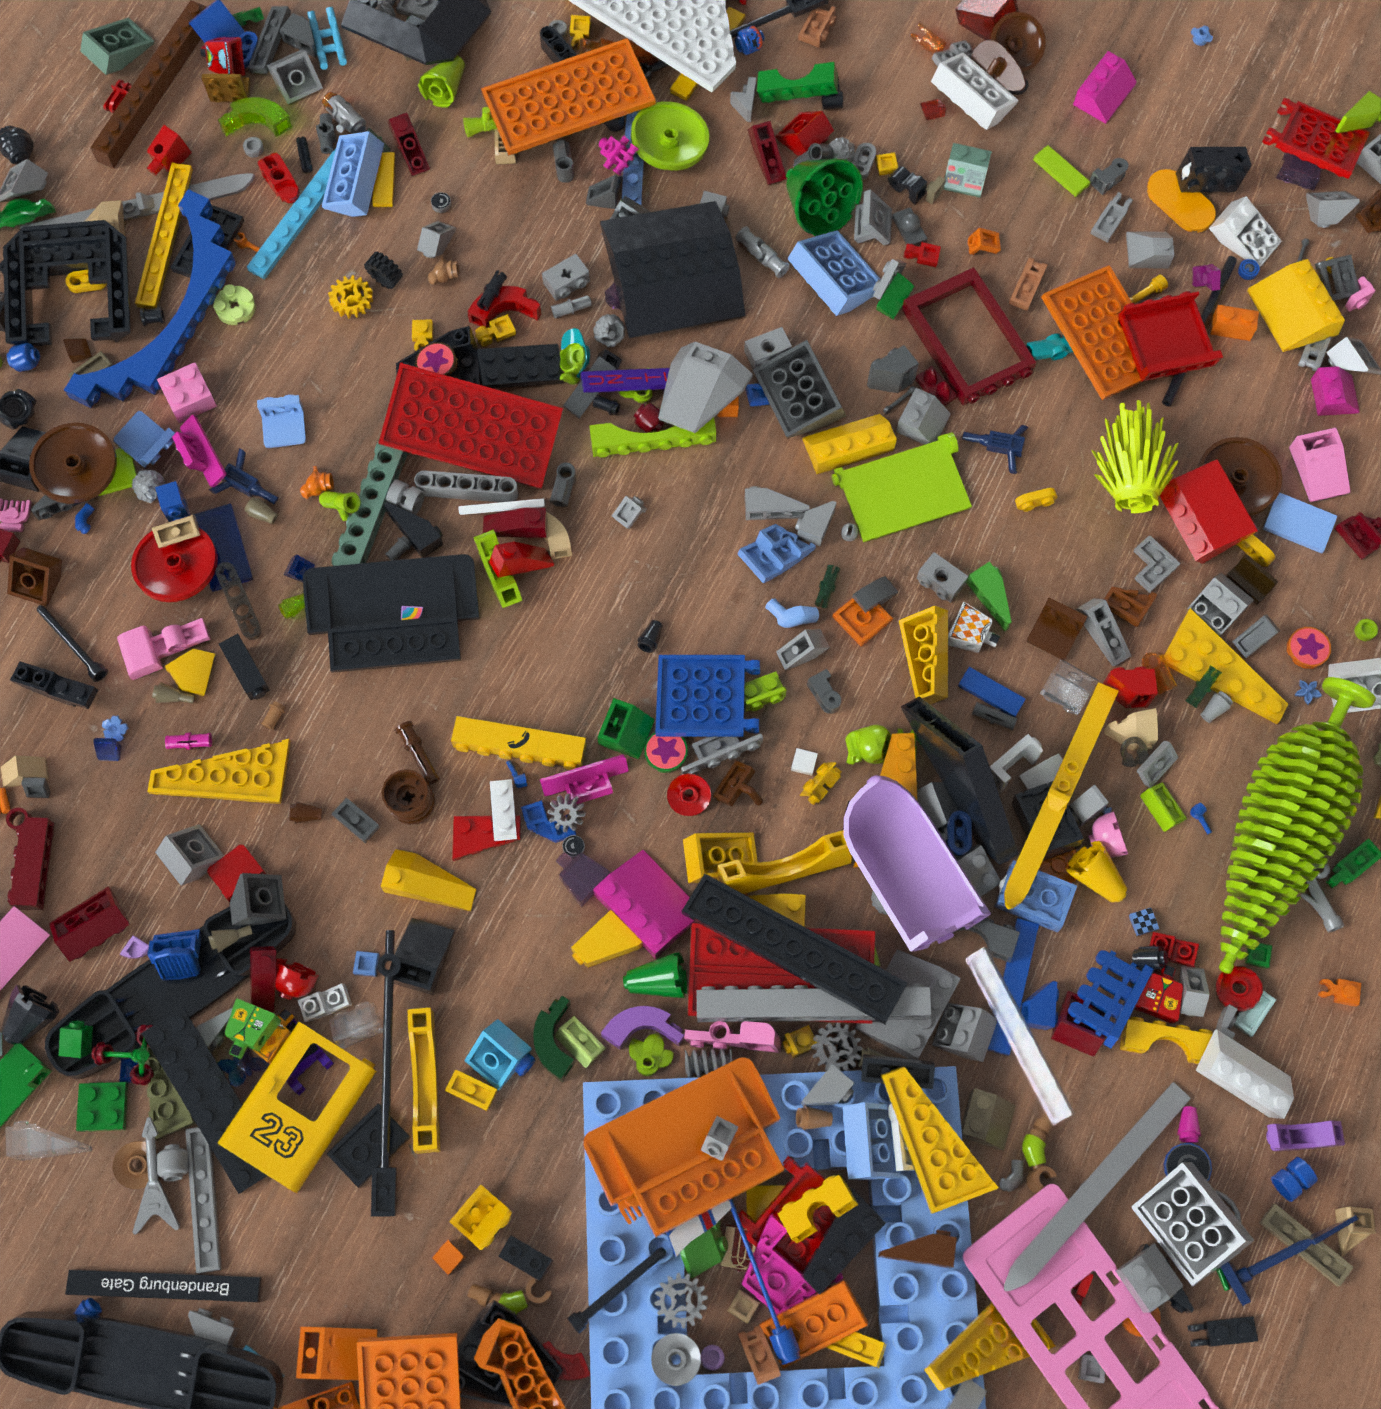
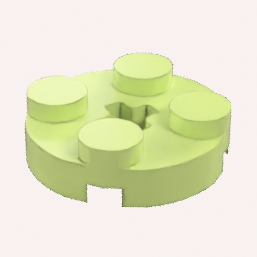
[213,284,256,325]

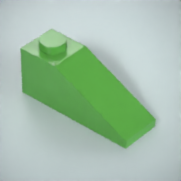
[966,562,1012,631]

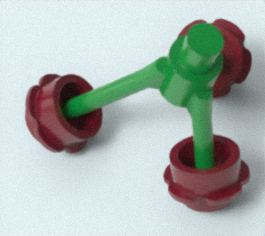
[92,1024,154,1086]

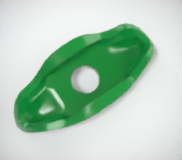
[0,198,56,228]

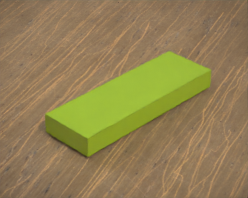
[1033,145,1090,197]

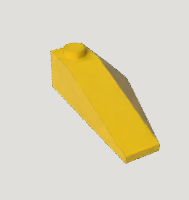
[381,849,477,911]

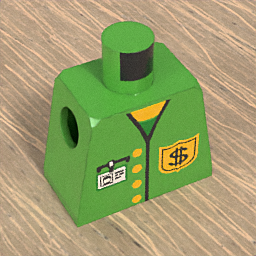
[225,998,281,1059]

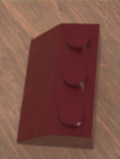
[49,886,130,962]

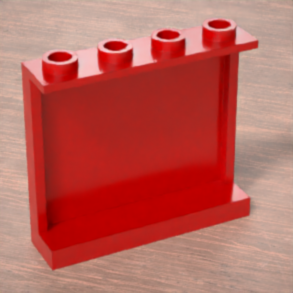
[1118,291,1223,382]

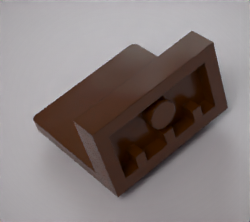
[1026,598,1088,660]

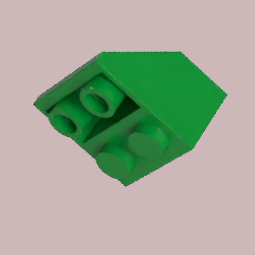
[597,698,655,759]

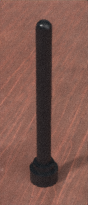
[37,605,108,682]
[567,1247,666,1334]

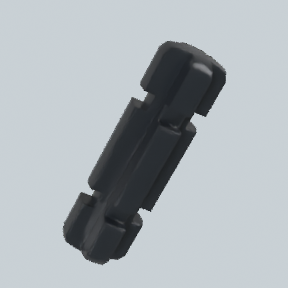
[296,136,313,173]

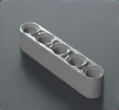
[414,470,518,502]

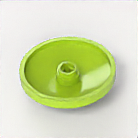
[631,102,709,171]

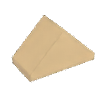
[1,756,49,788]

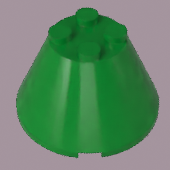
[786,159,863,236]

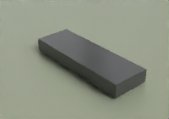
[563,356,616,419]

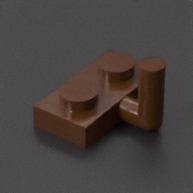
[712,760,763,807]

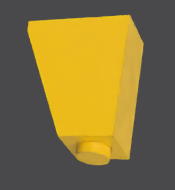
[571,910,643,968]

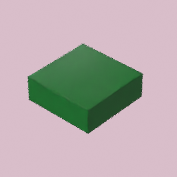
[1245,943,1272,969]

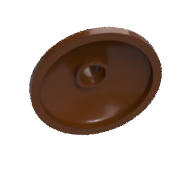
[990,12,1046,72]

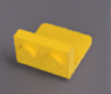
[449,1184,512,1250]

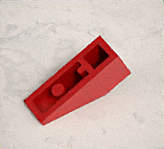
[489,541,555,578]

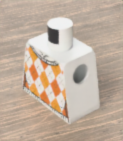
[948,602,1000,653]

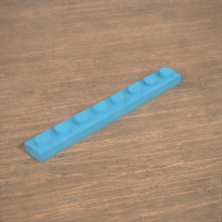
[247,149,336,280]

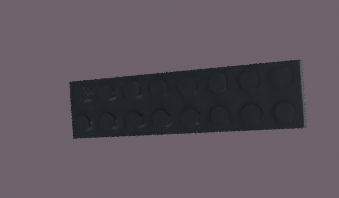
[142,1007,268,1194]

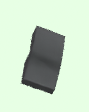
[852,576,898,613]

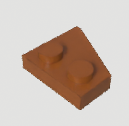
[1104,587,1158,627]

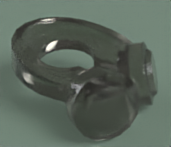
[1120,737,1149,767]

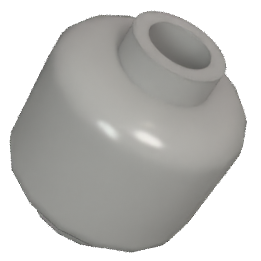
[157,1144,189,1181]

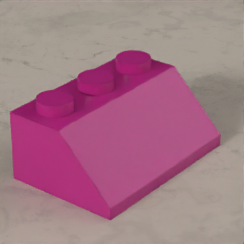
[1073,51,1137,124]

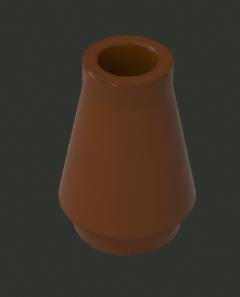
[289,802,322,824]

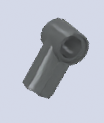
[553,140,574,183]
[793,143,833,167]
[550,462,576,508]

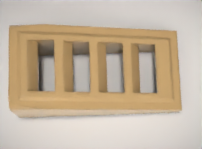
[495,129,516,164]

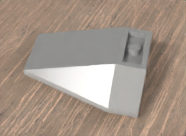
[659,342,753,433]

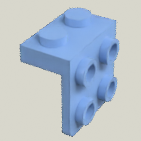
[257,395,306,448]

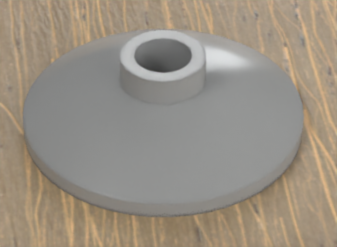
[651,1333,701,1386]

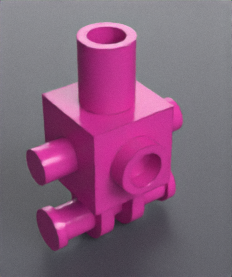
[599,136,639,176]

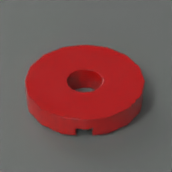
[1216,966,1263,1012]

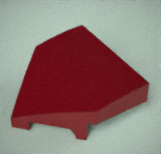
[1334,512,1381,560]

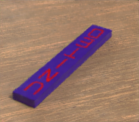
[581,368,670,393]

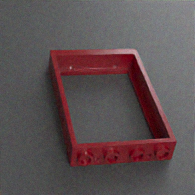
[902,267,1036,406]

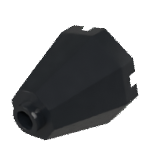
[1,985,60,1045]

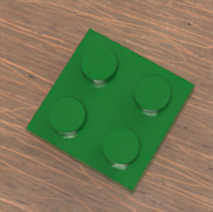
[76,1082,128,1132]

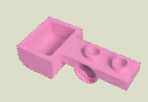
[117,618,211,680]
[684,1021,781,1053]

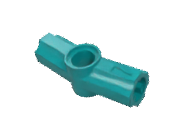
[1026,333,1073,361]

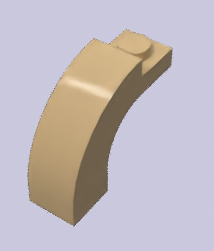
[544,513,572,559]

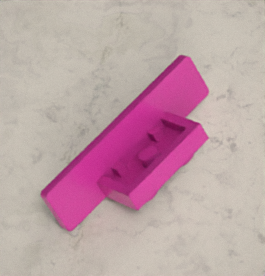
[172,415,226,487]
[540,754,628,804]

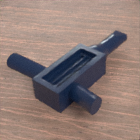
[962,425,1028,474]
[209,448,279,505]

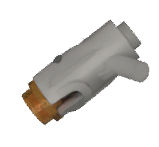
[322,92,366,134]

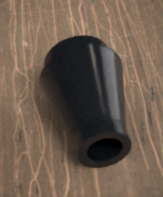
[637,620,663,653]

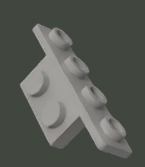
[681,733,763,775]

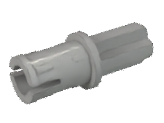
[551,296,592,319]

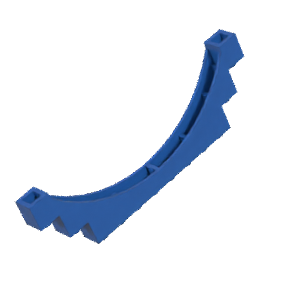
[64,189,236,408]

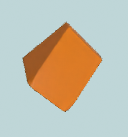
[432,1240,466,1275]

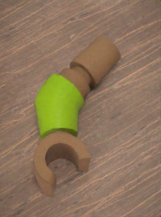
[1022,1109,1057,1193]
[467,1278,553,1314]

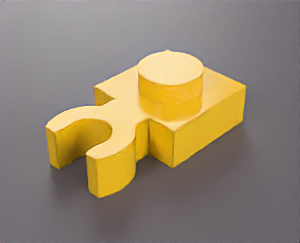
[570,15,591,50]
[412,320,433,351]

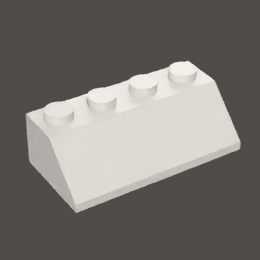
[931,52,1019,130]
[1328,658,1381,713]
[1195,1030,1294,1119]

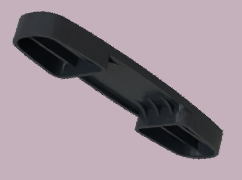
[45,904,296,1079]
[0,1311,283,1409]

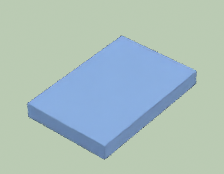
[1262,492,1337,554]

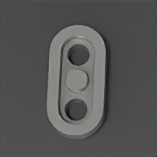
[852,143,876,180]

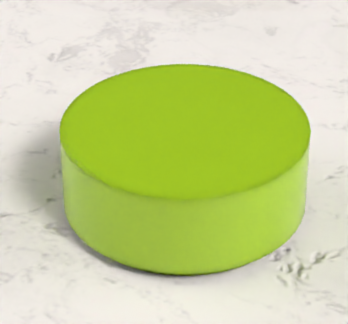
[1354,619,1378,641]

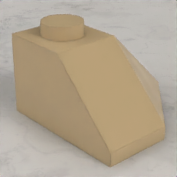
[84,200,125,236]
[1104,708,1158,752]

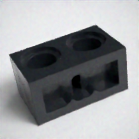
[498,1235,554,1282]

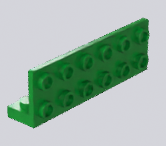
[0,1043,52,1128]

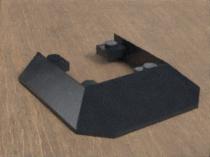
[341,0,491,65]
[3,220,131,346]

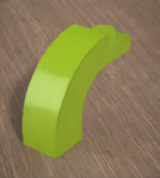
[473,530,523,608]

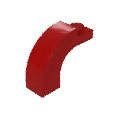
[467,286,542,328]

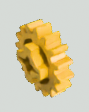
[328,275,373,319]

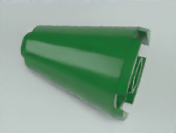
[623,952,688,998]

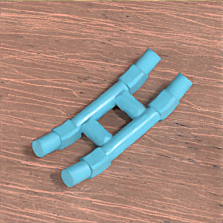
[307,7,347,70]

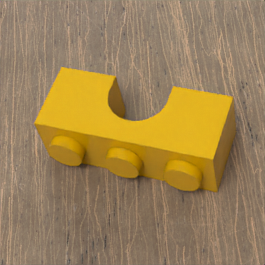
[778,1175,858,1243]

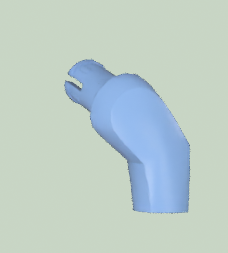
[765,598,819,628]

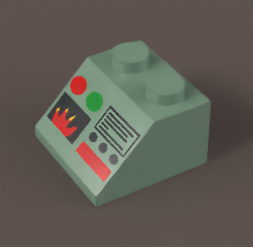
[944,143,992,198]

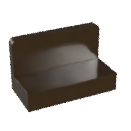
[1226,554,1278,605]

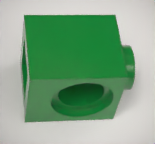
[59,1021,93,1058]

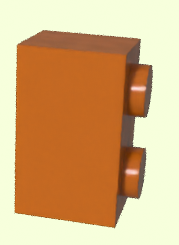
[1210,305,1259,341]

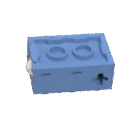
[994,860,1077,932]

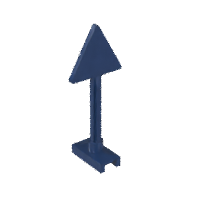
[1220,1215,1358,1306]

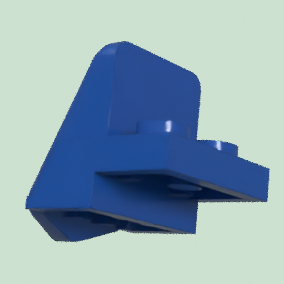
[147,929,202,980]

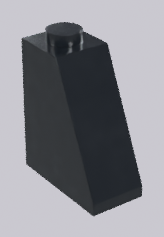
[218,633,270,700]

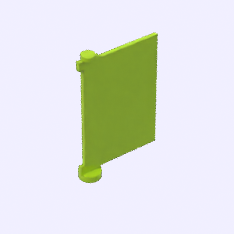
[831,432,972,543]

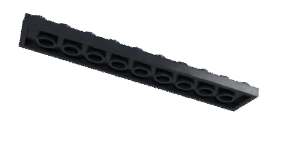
[682,874,908,1025]

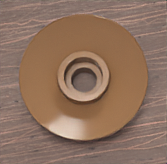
[112,1141,159,1189]

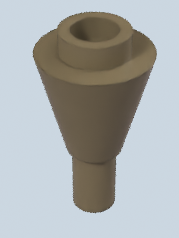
[152,682,195,704]
[208,925,253,953]

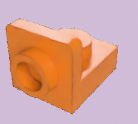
[968,228,1001,255]

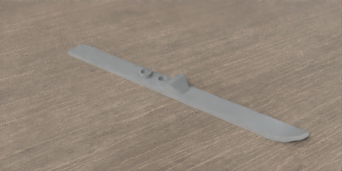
[20,173,255,229]
[1004,1082,1191,1291]

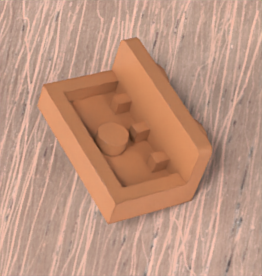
[798,6,837,48]

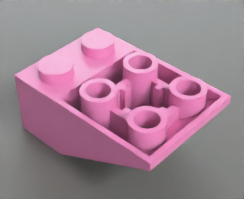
[1289,428,1350,502]

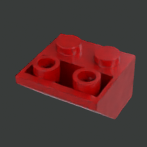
[1103,666,1158,709]

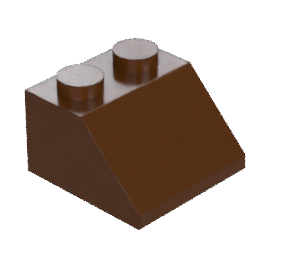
[7,547,62,606]

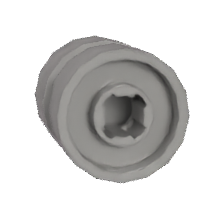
[386,479,425,515]

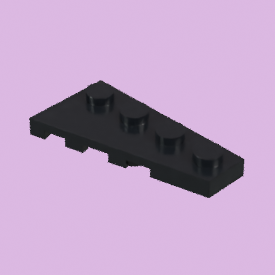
[801,1188,886,1295]

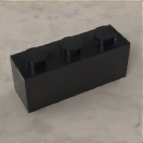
[861,1054,935,1089]

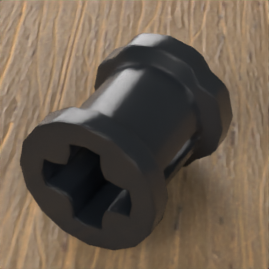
[140,306,165,326]

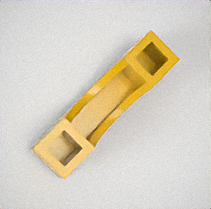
[1120,1017,1213,1064]

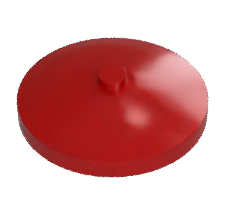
[131,528,218,602]

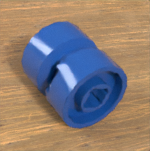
[1271,1157,1318,1202]

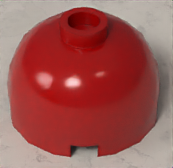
[275,958,319,1000]

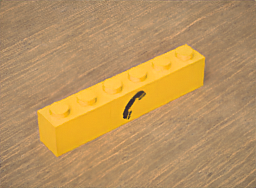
[451,716,587,770]

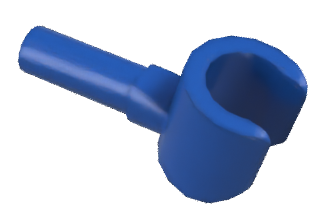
[506,760,528,788]
[1190,803,1212,834]

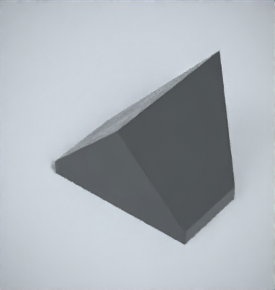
[585,174,622,209]

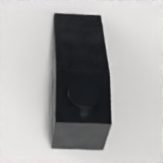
[384,502,443,558]

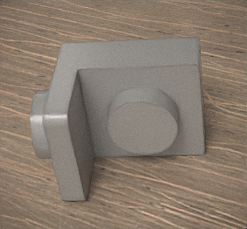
[612,495,647,529]
[701,1116,738,1161]

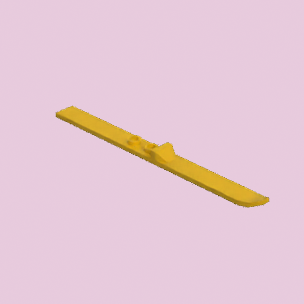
[1004,682,1118,909]

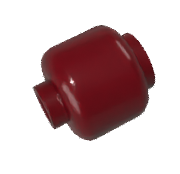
[633,403,665,433]

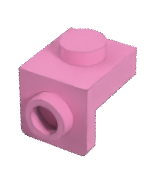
[1345,276,1376,312]

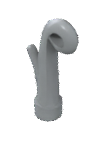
[1301,863,1345,933]

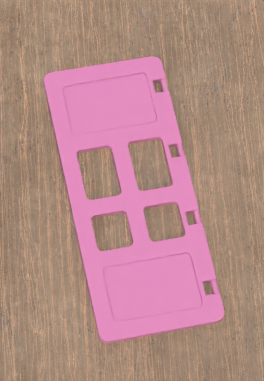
[962,1184,1219,1409]

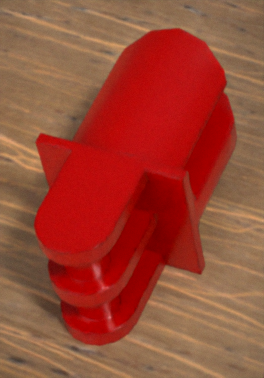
[103,79,132,113]

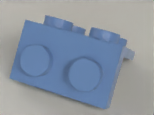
[113,411,175,468]

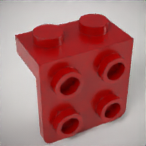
[207,844,266,902]

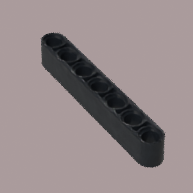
[540,26,624,132]

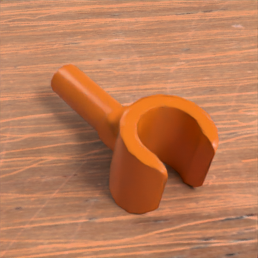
[234,232,260,252]

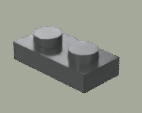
[332,797,380,843]

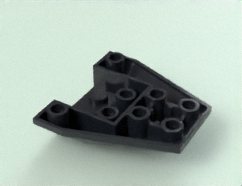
[396,326,482,385]
[458,1300,563,1407]

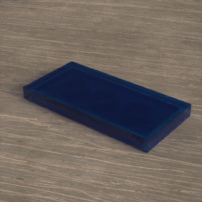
[190,503,254,592]

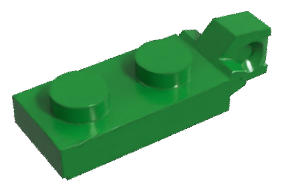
[232,7,264,26]
[1326,838,1381,889]

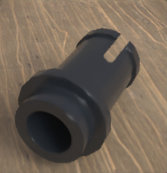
[593,395,621,416]

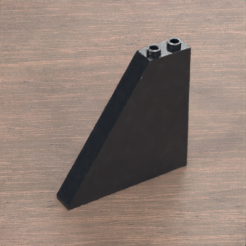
[901,696,1019,865]

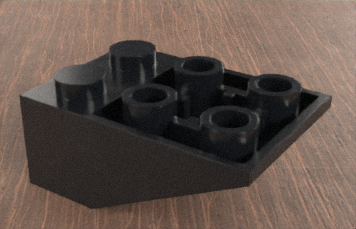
[0,426,46,492]
[389,918,455,995]

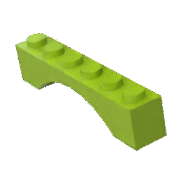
[589,417,716,458]

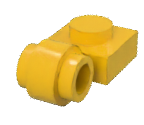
[475,314,516,347]

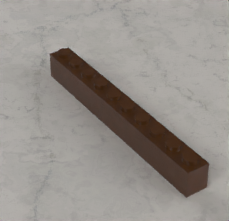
[90,0,207,169]

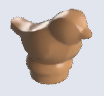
[428,255,460,285]

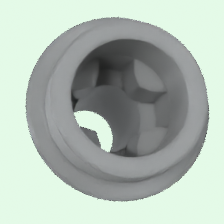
[1200,691,1233,723]

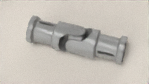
[735,226,790,278]

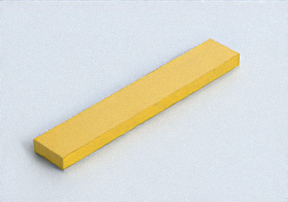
[670,7,745,101]

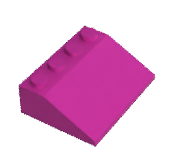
[593,850,696,959]

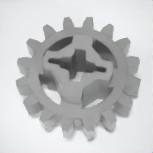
[811,1022,862,1071]
[654,1273,708,1329]

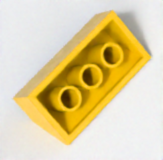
[802,414,897,475]

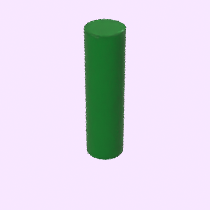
[1216,1268,1230,1291]

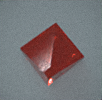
[920,99,946,120]

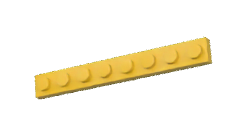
[135,163,193,309]

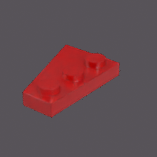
[452,816,521,861]

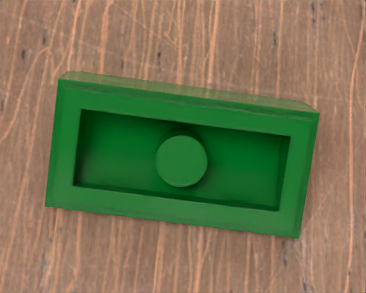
[876,273,915,320]

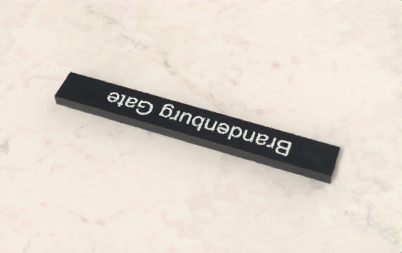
[65,1270,262,1303]

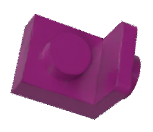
[1192,264,1221,291]

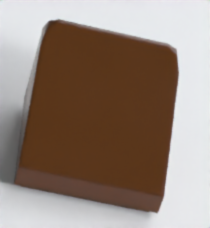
[63,338,92,363]

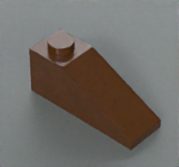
[878,1230,957,1268]

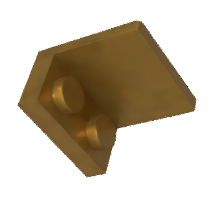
[202,74,251,103]

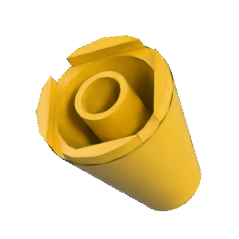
[1066,841,1127,903]

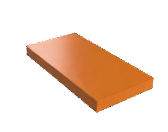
[760,1279,868,1369]

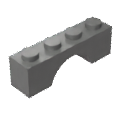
[953,918,1020,963]

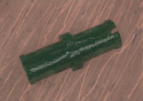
[815,565,840,608]
[1185,665,1222,708]

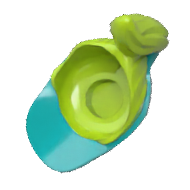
[560,328,590,385]

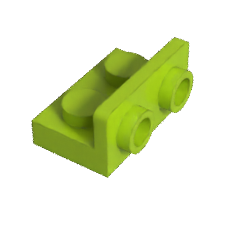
[744,672,787,712]

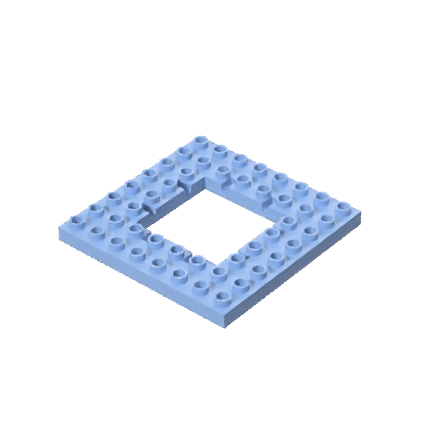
[583,1066,986,1409]

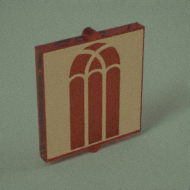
[720,1224,756,1272]

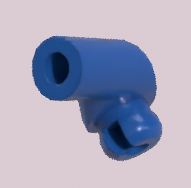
[75,503,95,534]

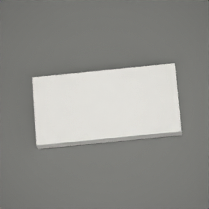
[458,498,545,515]

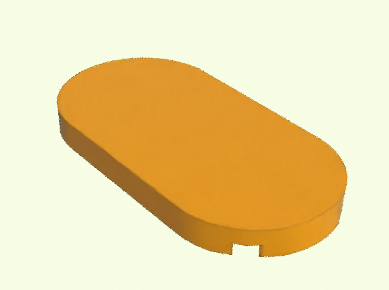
[1147,169,1216,233]

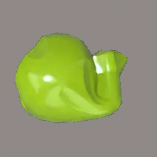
[845,725,891,765]

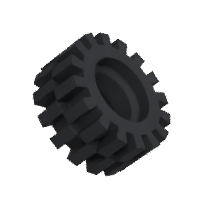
[364,251,403,289]

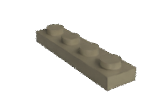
[1259,1204,1354,1287]

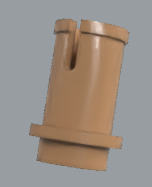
[261,701,286,730]

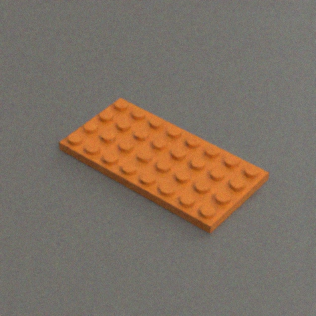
[481,38,656,156]

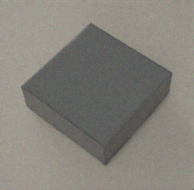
[21,777,51,798]

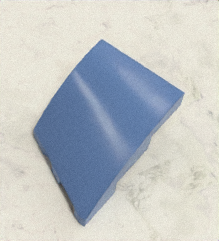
[738,524,816,583]

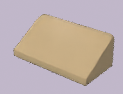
[152,515,200,548]

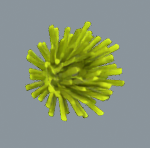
[1091,400,1179,513]

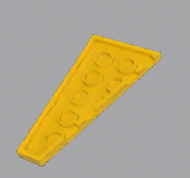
[924,1302,1056,1391]

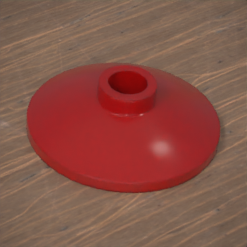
[667,773,711,816]

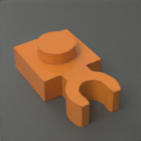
[1318,979,1361,1007]

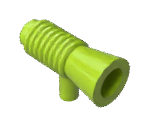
[463,107,497,137]
[319,491,360,521]

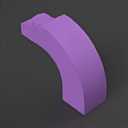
[601,1006,684,1050]
[1266,1121,1345,1151]

